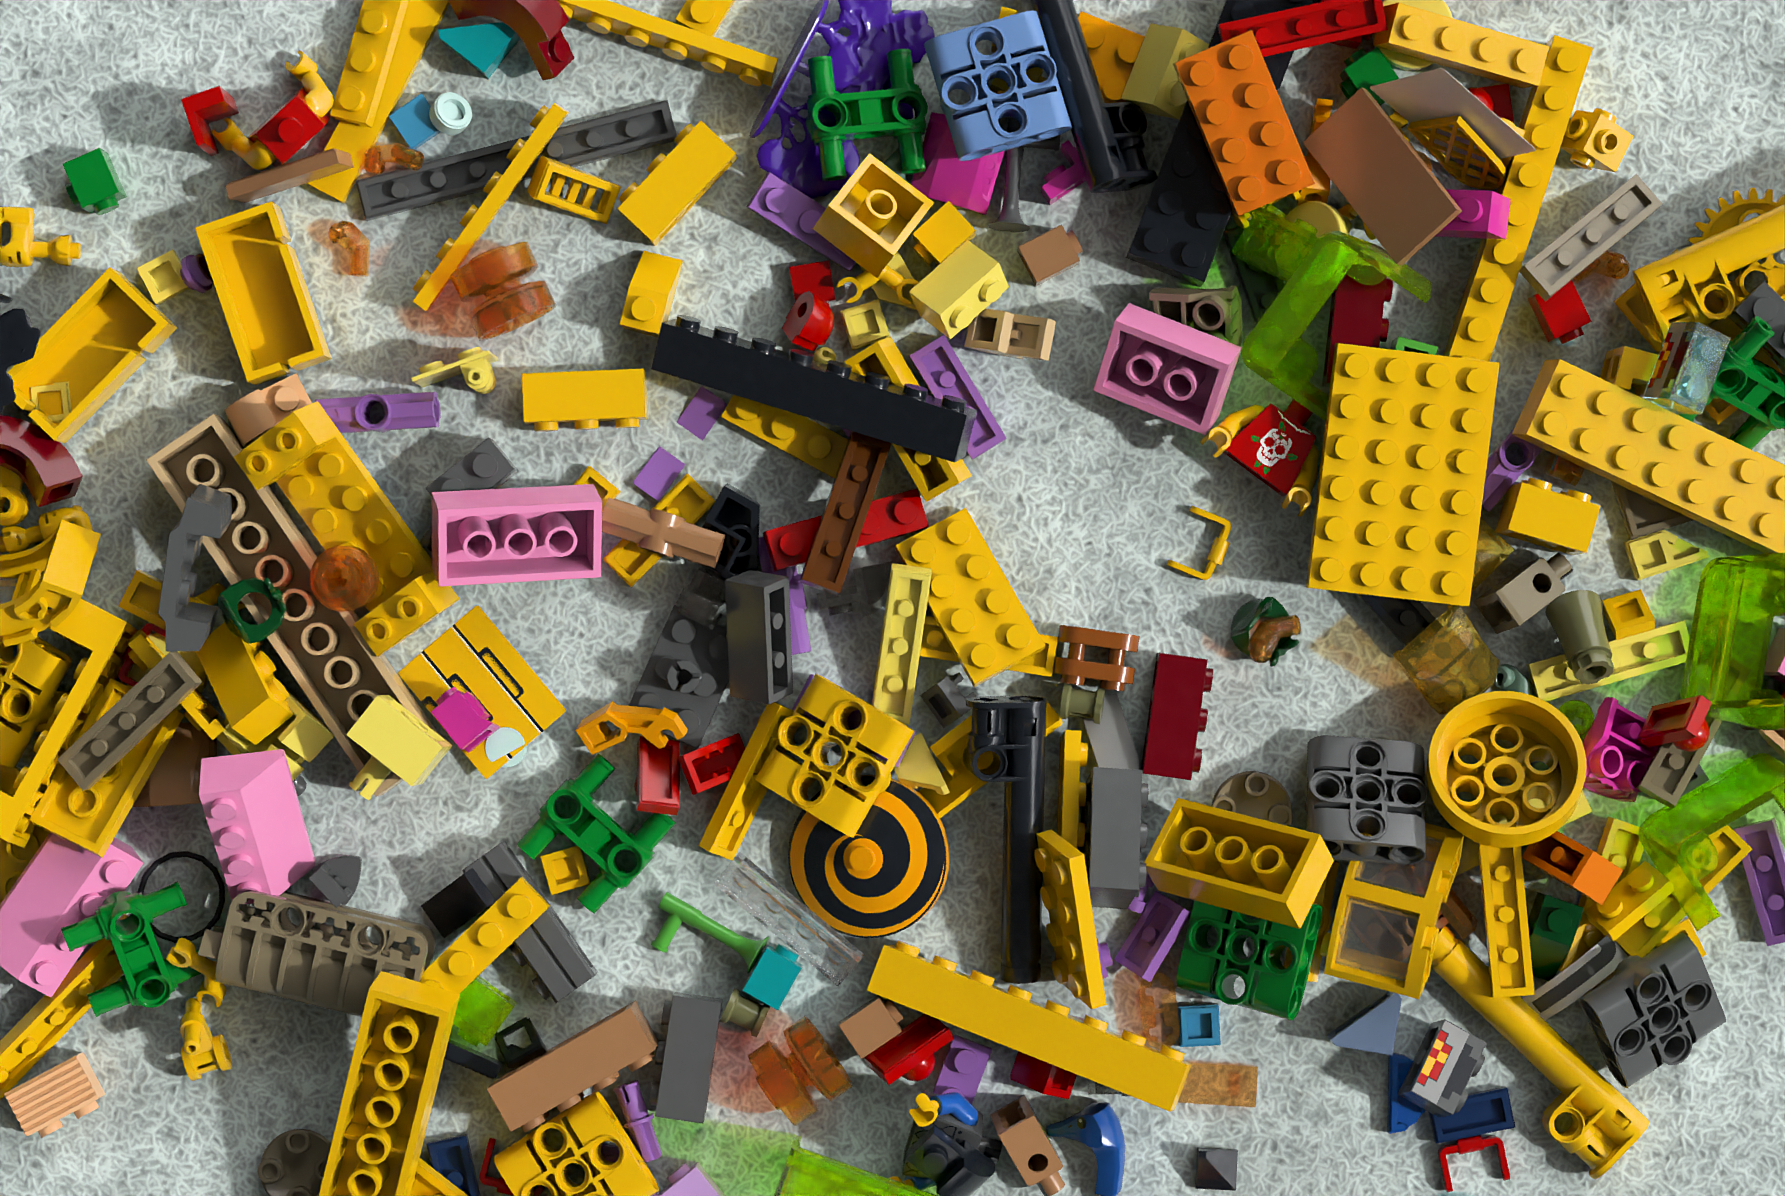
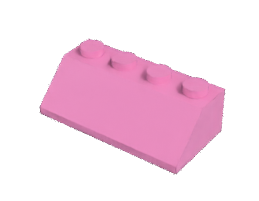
[199,749,315,905]
[0,833,143,997]

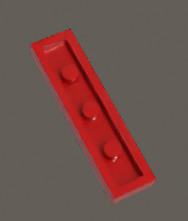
[1218,0,1388,57]
[763,488,929,572]

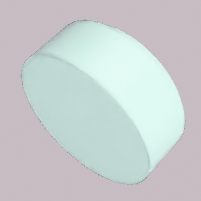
[429,92,472,135]
[485,727,527,768]

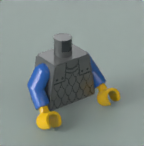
[886,1090,1002,1196]

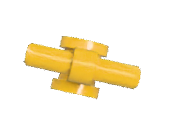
[180,998,232,1081]

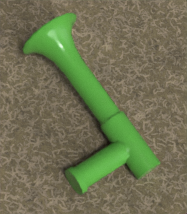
[651,892,769,973]

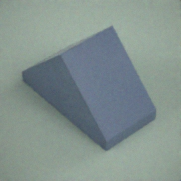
[1326,991,1402,1056]

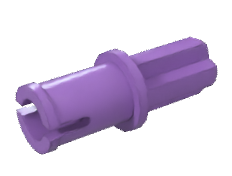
[614,1080,662,1163]

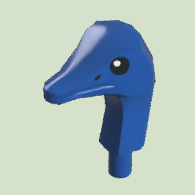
[1046,1101,1125,1196]

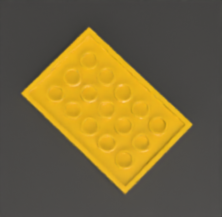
[1306,343,1500,607]

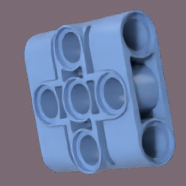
[924,11,1072,161]

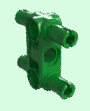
[806,49,928,181]
[1672,316,1785,450]
[517,753,676,914]
[61,881,207,1017]

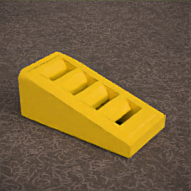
[527,156,621,224]

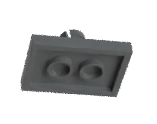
[629,605,729,748]

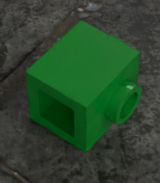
[1339,47,1399,106]
[63,148,127,215]

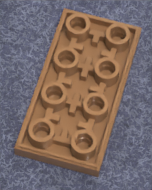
[1302,88,1462,266]

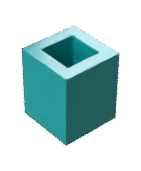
[742,943,803,1010]

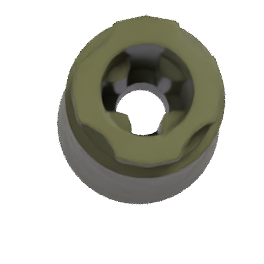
[1545,590,1614,684]

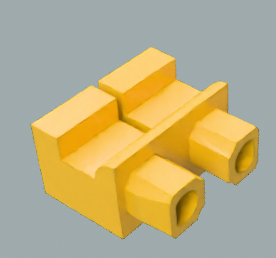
[1600,346,1688,401]

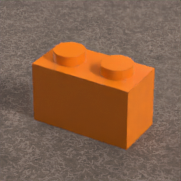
[1522,831,1623,905]

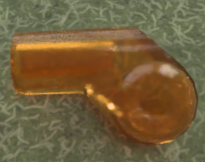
[363,143,424,174]
[328,221,370,277]
[1572,250,1630,284]
[1248,615,1301,663]

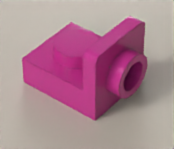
[1041,140,1086,205]

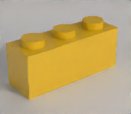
[617,120,738,246]
[522,368,648,432]
[196,622,293,745]

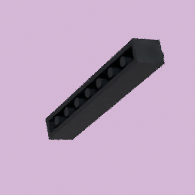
[651,315,977,463]

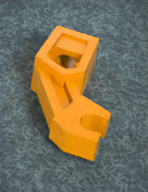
[1297,98,1333,206]
[575,701,688,755]

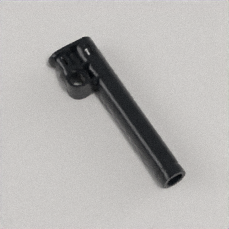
[1030,0,1157,193]
[963,696,1046,984]

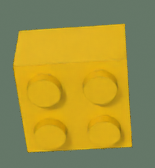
[812,153,934,278]
[1495,478,1601,555]

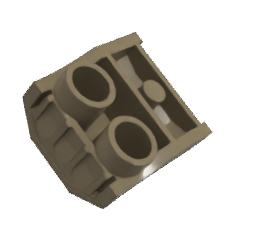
[1149,285,1242,365]

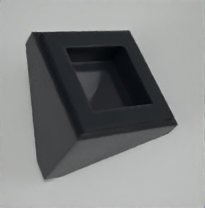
[495,1017,548,1069]
[1195,1147,1238,1191]

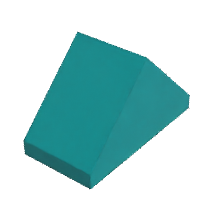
[438,22,520,79]

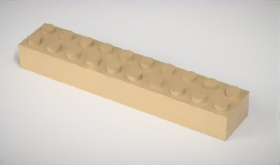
[146,414,437,797]

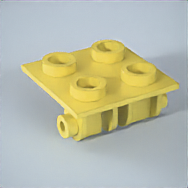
[411,347,498,394]

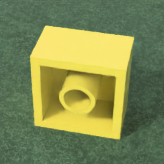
[346,695,453,800]

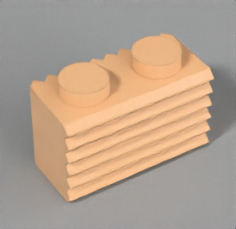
[4,1052,106,1138]

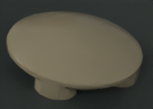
[1211,771,1293,826]
[257,1129,331,1196]

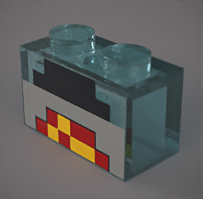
[1643,322,1731,415]

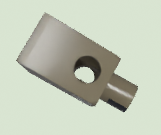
[1473,553,1573,634]

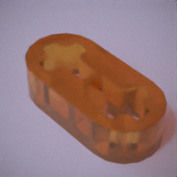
[1138,972,1179,1049]

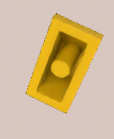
[620,251,683,338]

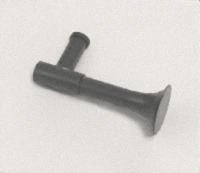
[988,117,1061,232]

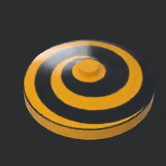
[788,775,950,938]

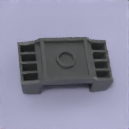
[158,484,232,652]

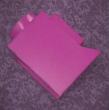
[431,687,500,753]

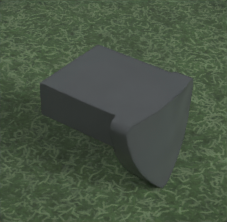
[309,856,362,908]

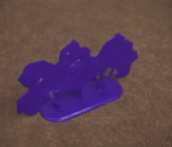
[749,0,935,199]

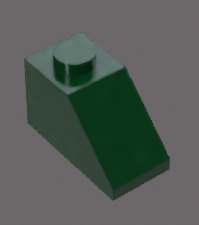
[1528,892,1584,981]

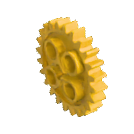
[1688,188,1785,307]

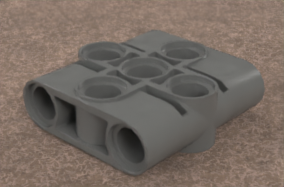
[1304,735,1428,865]
[1580,932,1726,1088]

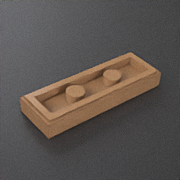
[225,148,354,203]

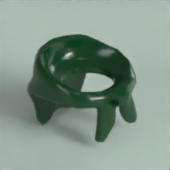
[217,577,287,644]
[1231,597,1299,667]

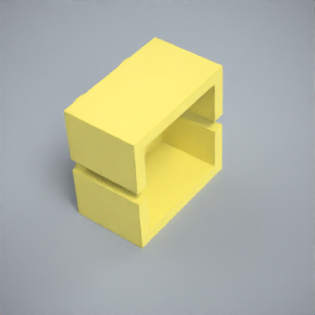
[216,684,334,781]

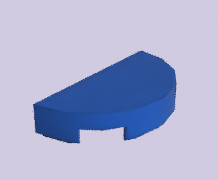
[1387,1053,1426,1134]

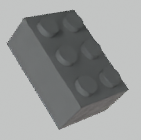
[1080,767,1149,909]

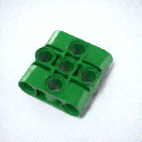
[1176,901,1322,1021]

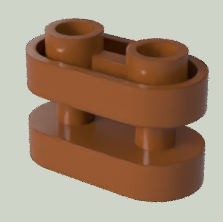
[1053,625,1140,691]

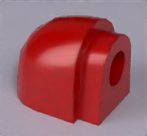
[782,291,834,351]

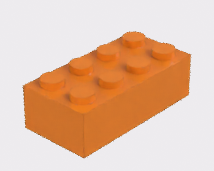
[1173,30,1315,216]

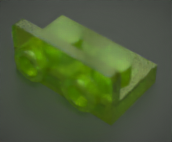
[1231,204,1326,289]

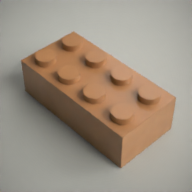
[487,1000,659,1133]

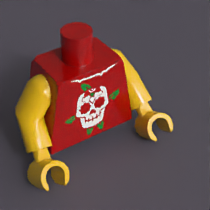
[212,50,334,170]
[1200,395,1319,517]

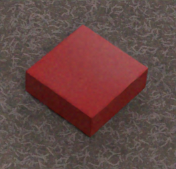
[789,260,836,303]

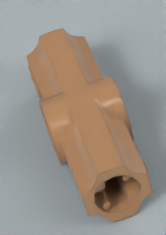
[602,498,725,568]

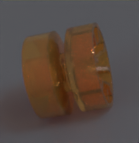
[450,242,557,341]
[748,1015,853,1126]

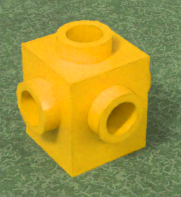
[1560,108,1634,172]

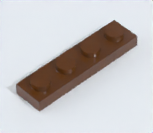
[799,431,892,596]

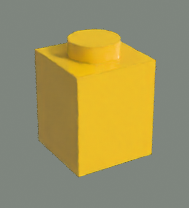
[912,201,976,265]

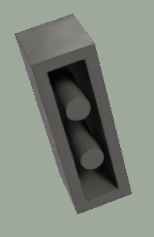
[724,570,793,704]
[649,992,723,1124]

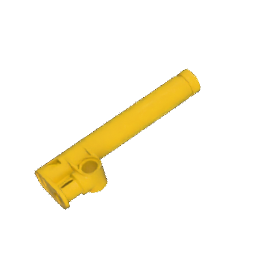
[1632,204,1785,344]
[1431,925,1650,1179]

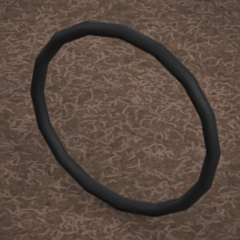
[137,851,225,943]

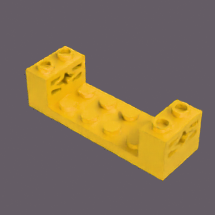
[233,401,460,657]
[0,598,138,848]

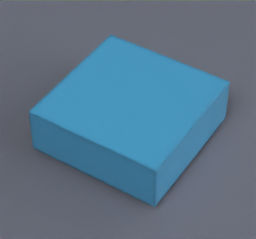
[389,93,440,151]
[1177,1004,1221,1047]

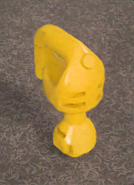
[0,207,81,267]
[0,505,98,559]

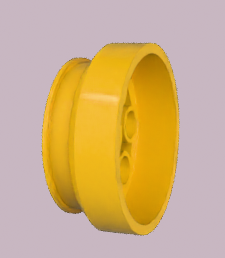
[1426,691,1586,848]

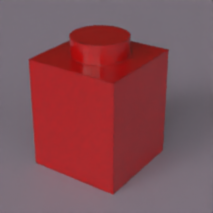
[1528,280,1592,344]

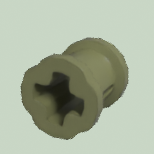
[1060,683,1105,724]
[720,988,770,1038]

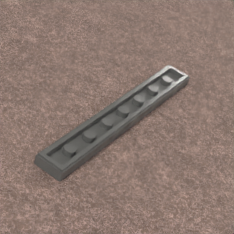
[356,100,677,221]

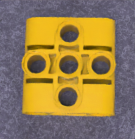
[0,636,72,768]
[755,673,914,838]
[494,1091,659,1196]

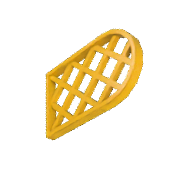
[1407,115,1507,190]

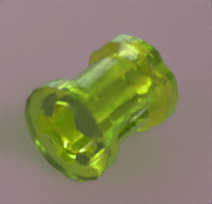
[1559,700,1594,743]

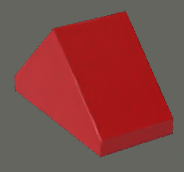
[678,733,745,795]

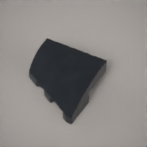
[702,483,760,579]

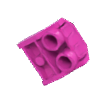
[911,112,1004,216]
[1583,697,1659,802]

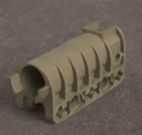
[198,891,436,1017]

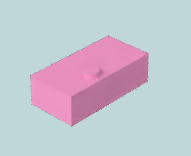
[432,484,602,587]

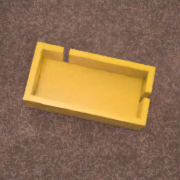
[195,201,332,385]
[7,267,177,443]

